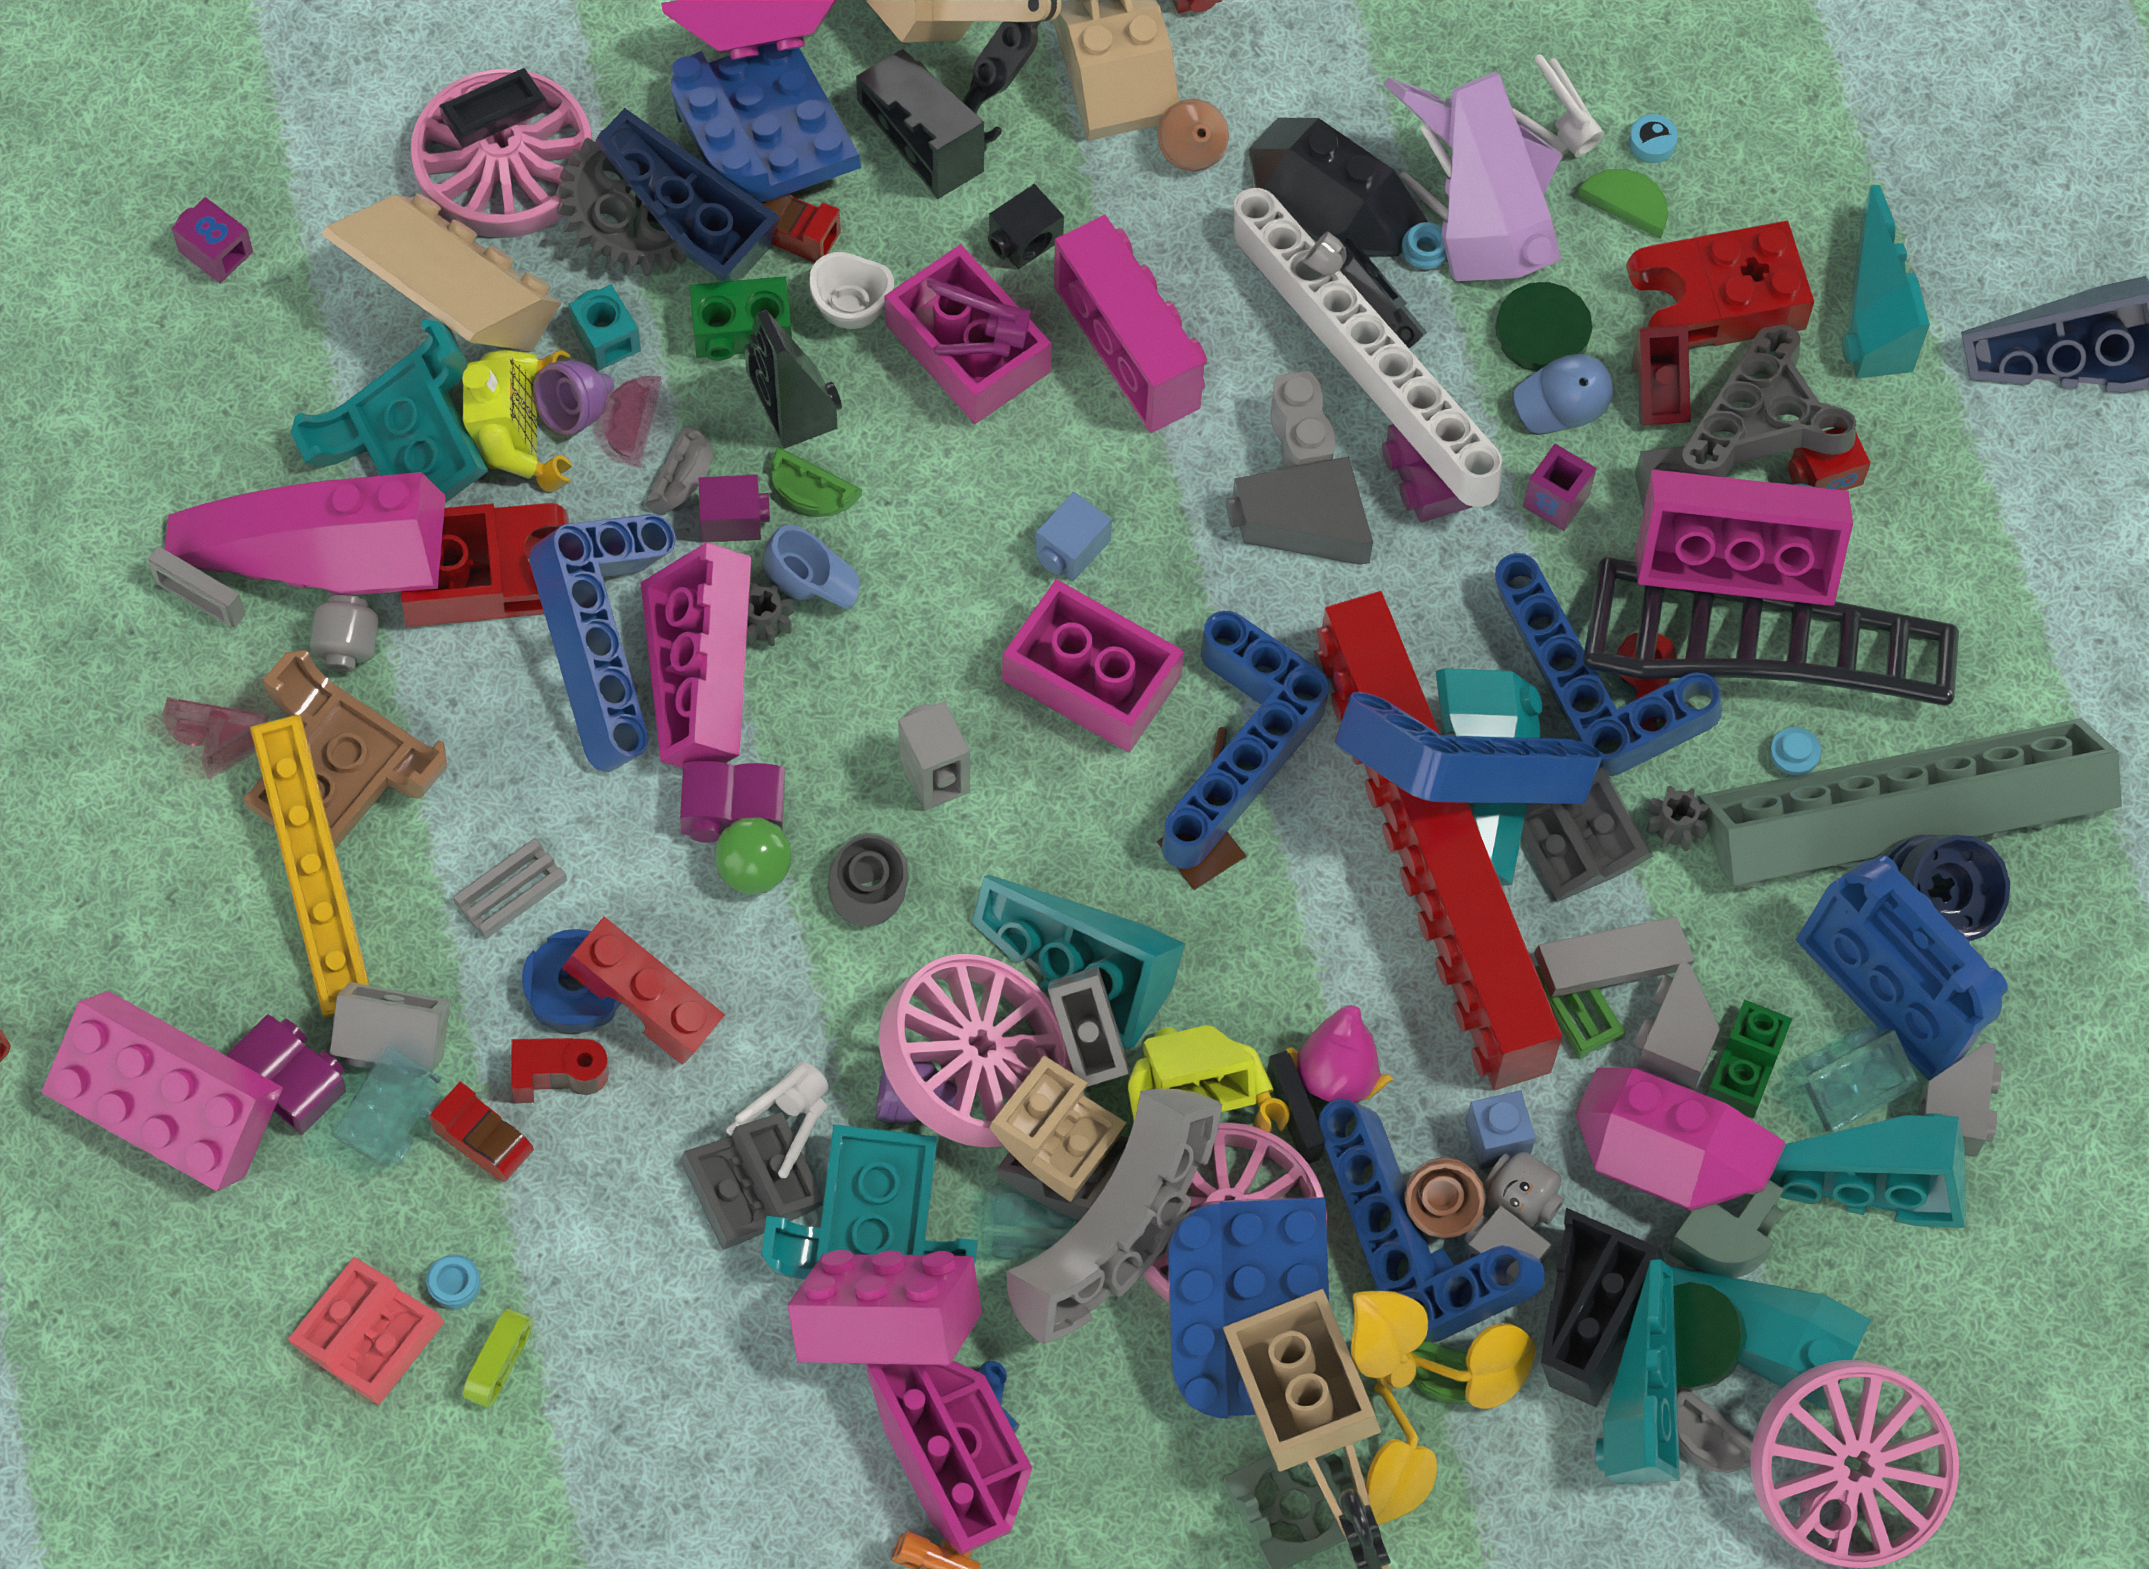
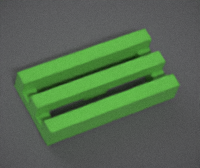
[1535,965,1626,1060]

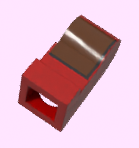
[761,194,841,263]
[511,1038,609,1104]
[429,1081,534,1182]

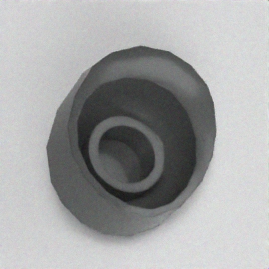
[827,832,909,927]

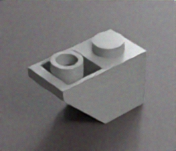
[1634,961,1720,1090]
[1918,1042,2002,1157]

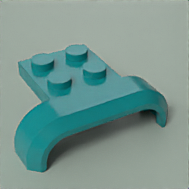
[291,319,488,503]
[761,1124,978,1280]

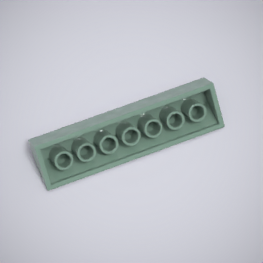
[1699,718,2122,887]

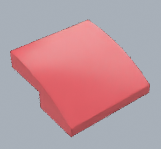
[288,1257,445,1406]

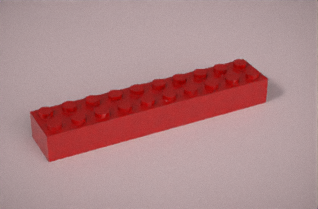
[1314,590,1562,1091]

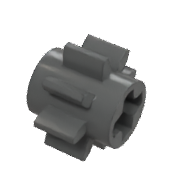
[747,583,794,647]
[1646,786,1710,851]

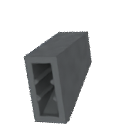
[1226,456,1373,565]

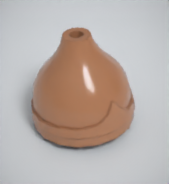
[1157,98,1229,172]
[1404,1157,1486,1238]

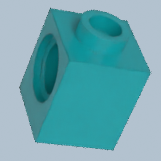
[568,284,641,371]

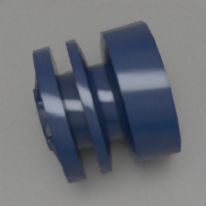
[1884,835,2010,942]

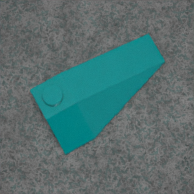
[1842,185,1930,379]
[1435,668,1542,886]
[972,875,1185,1049]
[1769,1113,1966,1228]
[1596,1260,1680,1483]
[1670,1266,1872,1410]

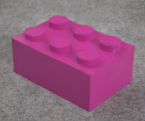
[884,244,1052,424]
[1002,579,1184,753]
[787,1250,982,1365]

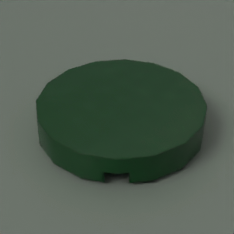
[1495,282,1593,372]
[1673,1282,1747,1391]

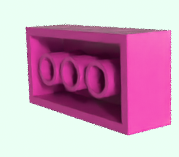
[1054,214,1207,434]
[1635,469,1853,606]
[41,991,283,1191]

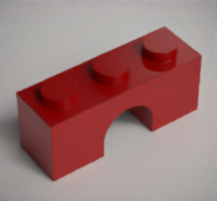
[562,916,725,1065]

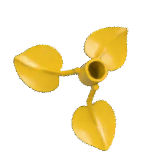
[1351,1291,1536,1525]

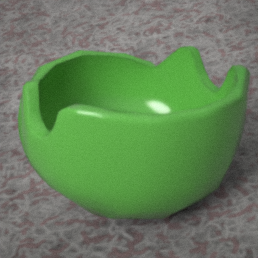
[714,817,791,895]

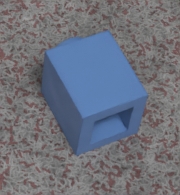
[1036,491,1112,581]
[1465,1090,1536,1170]

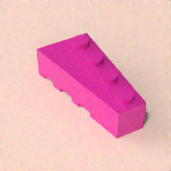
[640,542,751,768]

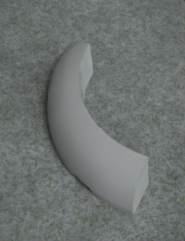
[1007,1089,1222,1344]

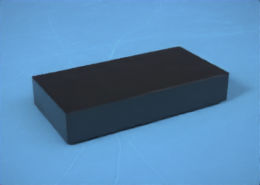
[439,68,548,148]
[1267,1050,1325,1164]

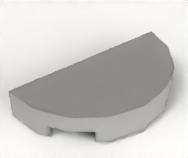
[645,427,713,515]
[1677,1387,1753,1473]

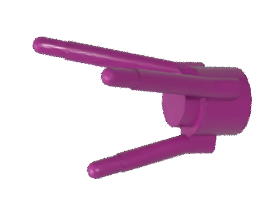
[926,279,1031,357]

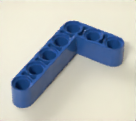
[529,514,676,772]
[1495,553,1722,776]
[1162,611,1329,869]
[1335,692,1603,804]
[1319,1099,1545,1343]

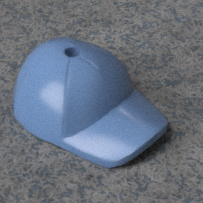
[1512,354,1613,435]
[762,524,860,610]

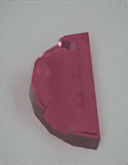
[602,376,662,468]

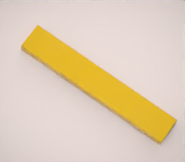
[250,714,370,1019]

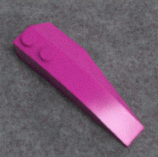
[165,472,446,595]

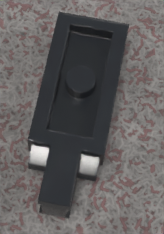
[1335,232,1427,349]

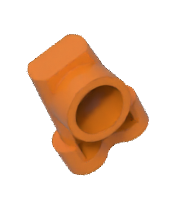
[891,1530,981,1569]

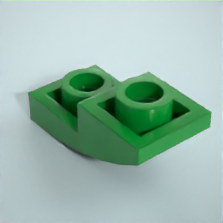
[1707,999,1793,1118]

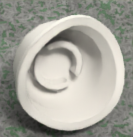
[809,252,894,329]

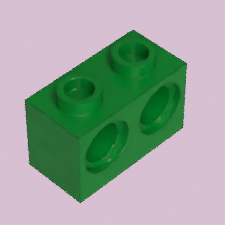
[689,276,792,361]

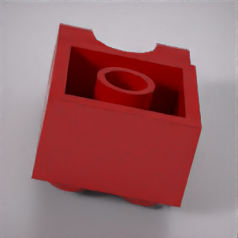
[1626,220,1815,347]
[401,503,576,628]

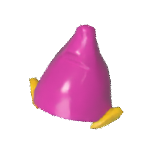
[1285,1005,1393,1102]

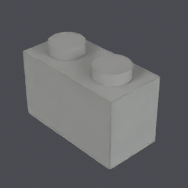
[898,701,970,811]
[1048,967,1129,1087]
[330,982,451,1076]

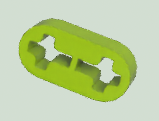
[463,1308,533,1409]

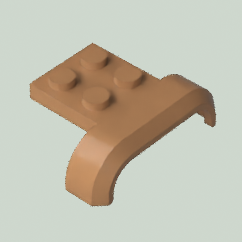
[243,650,447,849]

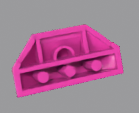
[661,0,838,60]
[1575,1067,1786,1211]
[866,1360,1033,1555]

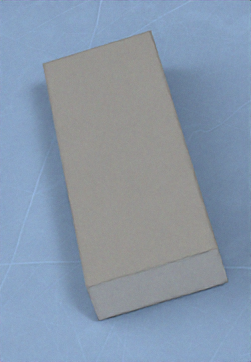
[1534,917,1695,997]

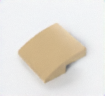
[990,1056,1127,1202]

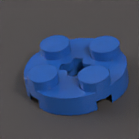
[522,929,622,1032]

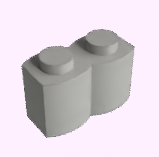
[1270,370,1335,469]

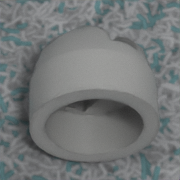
[1304,231,1347,275]

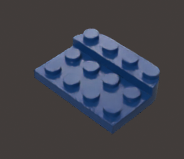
[671,43,861,203]
[1795,855,2008,1081]
[1166,1197,1329,1419]

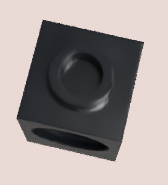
[987,183,1064,270]

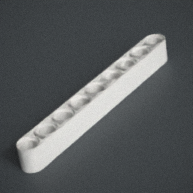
[1234,188,1502,507]

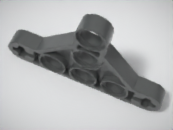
[1681,325,1856,477]

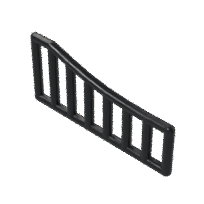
[1583,557,1959,706]

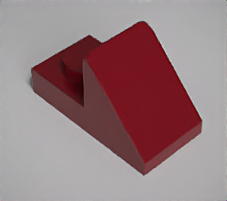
[1631,325,1691,426]

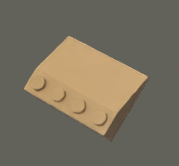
[321,194,561,352]

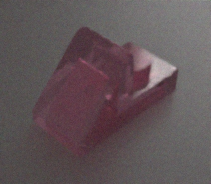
[162,697,268,779]

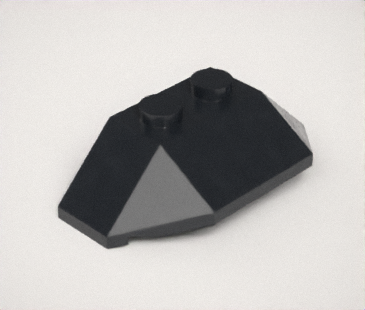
[1249,118,1428,257]

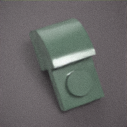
[1668,1180,1784,1278]

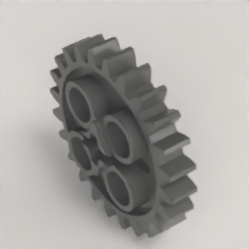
[556,130,687,276]

